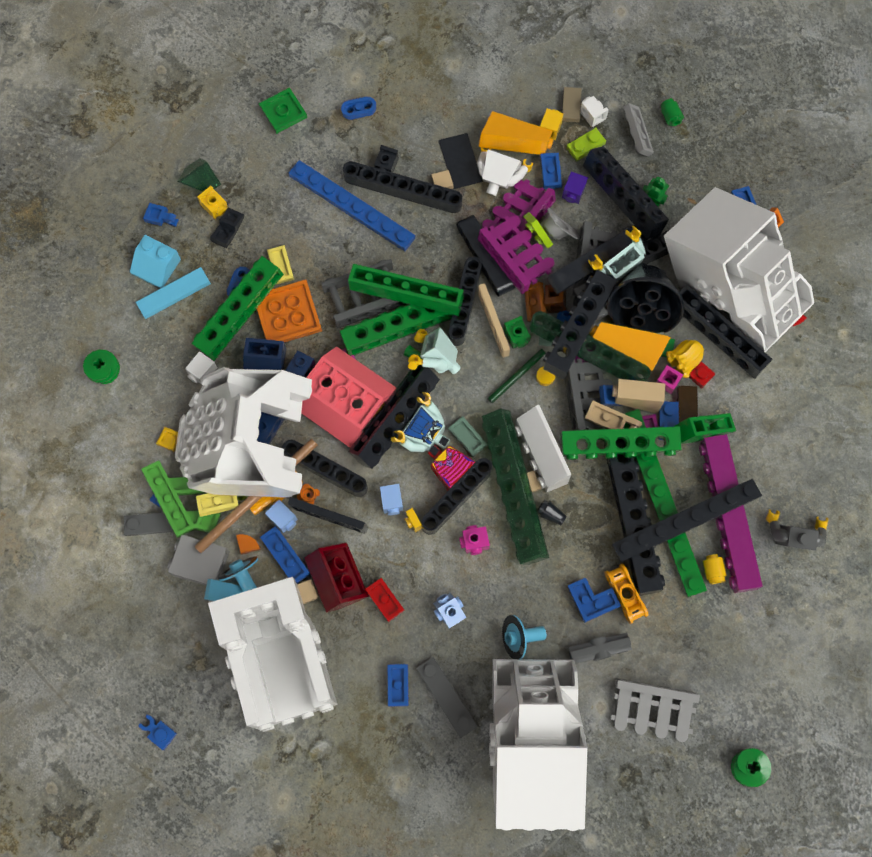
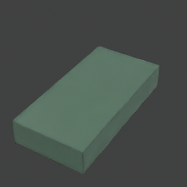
[448,416,487,458]

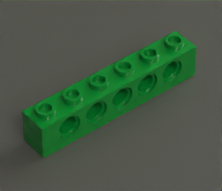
[192,256,284,361]
[340,305,453,356]
[560,426,682,460]

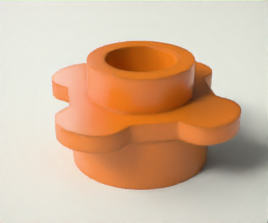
[297,484,320,505]

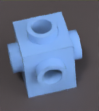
[433,593,466,628]

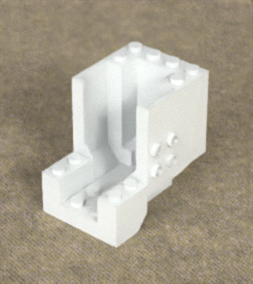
[664,187,814,352]
[208,577,338,732]
[489,659,587,831]

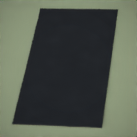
[439,133,483,189]

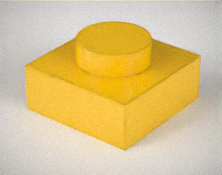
[404,508,422,532]

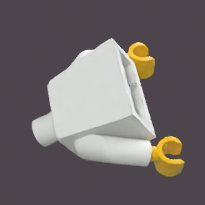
[477,147,533,196]

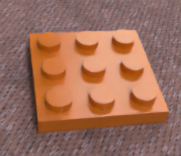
[257,280,322,343]

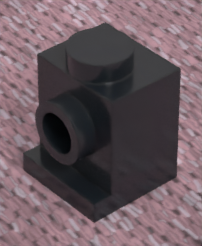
[374,145,399,173]

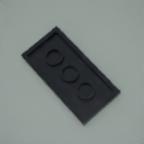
[288,497,368,534]

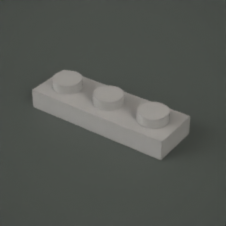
[624,103,654,157]

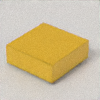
[156,427,178,452]

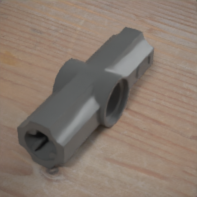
[568,633,632,664]

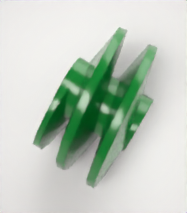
[83,349,120,384]
[731,748,771,787]

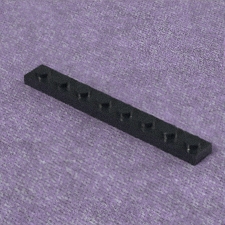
[611,478,762,563]

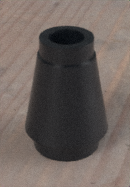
[536,499,567,526]

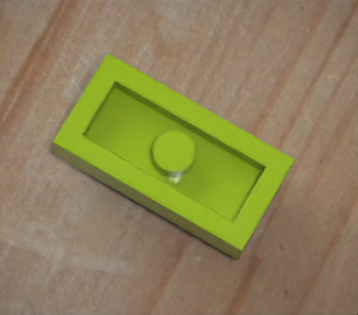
[566,128,606,162]
[523,212,554,249]

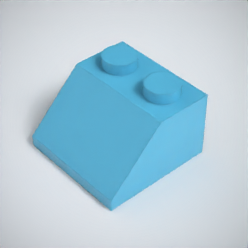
[130,235,181,289]

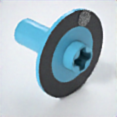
[218,556,258,592]
[502,615,547,660]

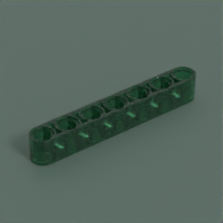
[529,311,651,382]

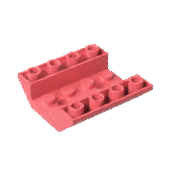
[301,347,396,448]

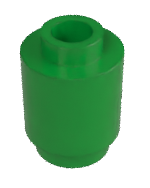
[661,98,684,126]

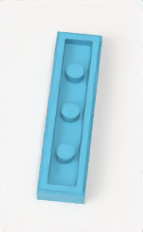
[136,267,211,319]

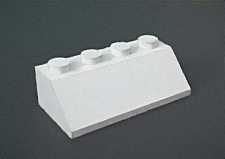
[514,405,571,493]

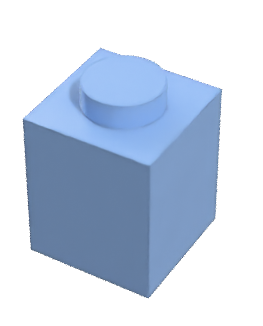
[380,484,403,515]
[265,500,298,533]

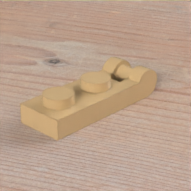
[585,401,642,429]

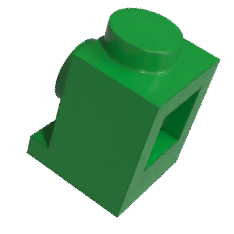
[503,316,531,349]

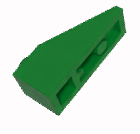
[674,413,736,444]

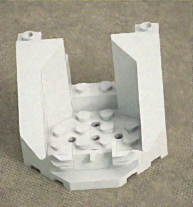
[175,367,312,498]

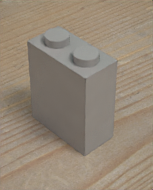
[167,535,230,586]

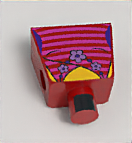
[428,445,475,490]

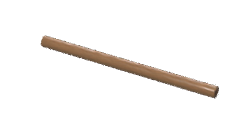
[194,439,318,553]

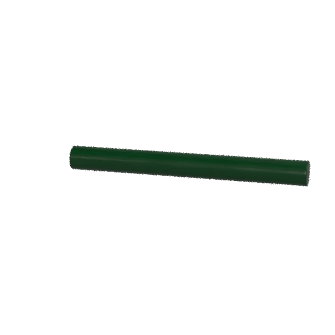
[487,349,546,404]

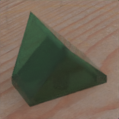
[177,158,221,192]

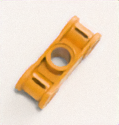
[604,563,649,624]

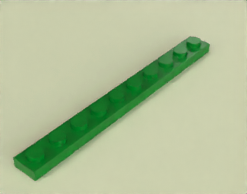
[624,409,707,597]

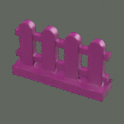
[482,179,556,253]
[478,216,554,294]

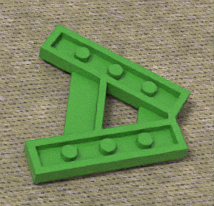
[141,461,222,538]

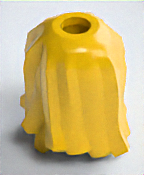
[666,340,704,378]

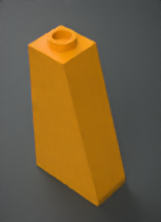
[479,111,554,155]
[590,322,671,373]

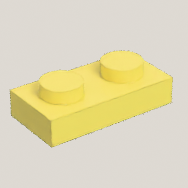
[196,493,239,517]

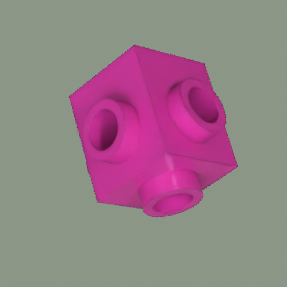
[459,525,490,555]

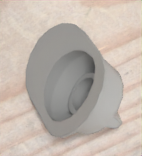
[540,208,580,240]

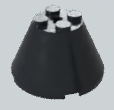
[607,263,684,334]

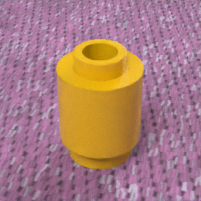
[703,554,726,584]

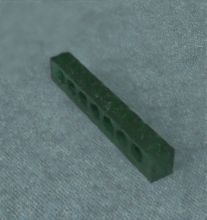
[482,408,550,565]

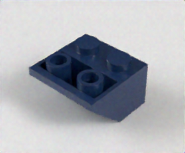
[243,338,286,370]

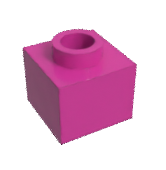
[656,365,683,394]

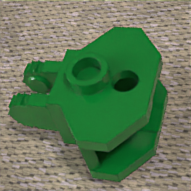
[643,177,670,207]

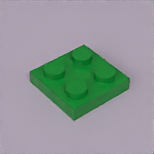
[259,87,307,134]

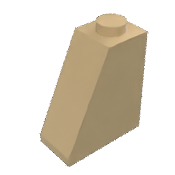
[612,379,665,413]

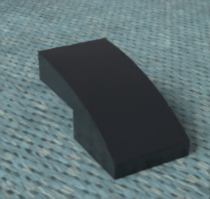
[210,207,244,249]

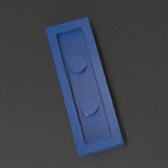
[260,526,310,583]

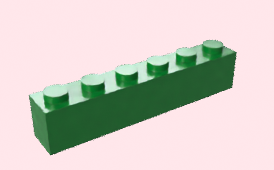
[348,264,463,316]

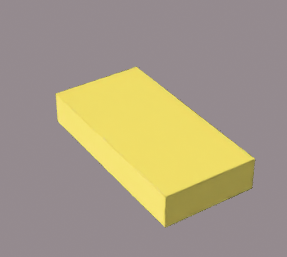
[267,245,294,285]

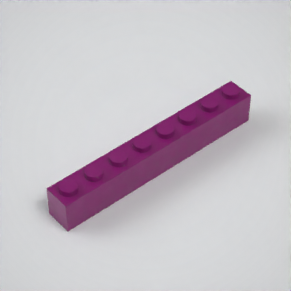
[699,434,763,593]

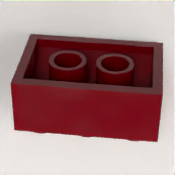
[305,543,369,613]

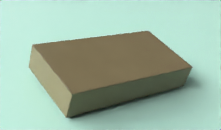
[562,87,582,122]

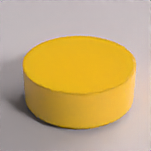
[536,366,555,386]

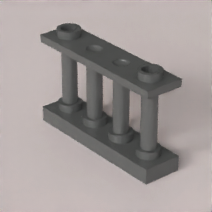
[321,259,407,329]

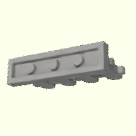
[610,679,700,742]

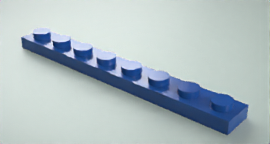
[289,160,415,252]

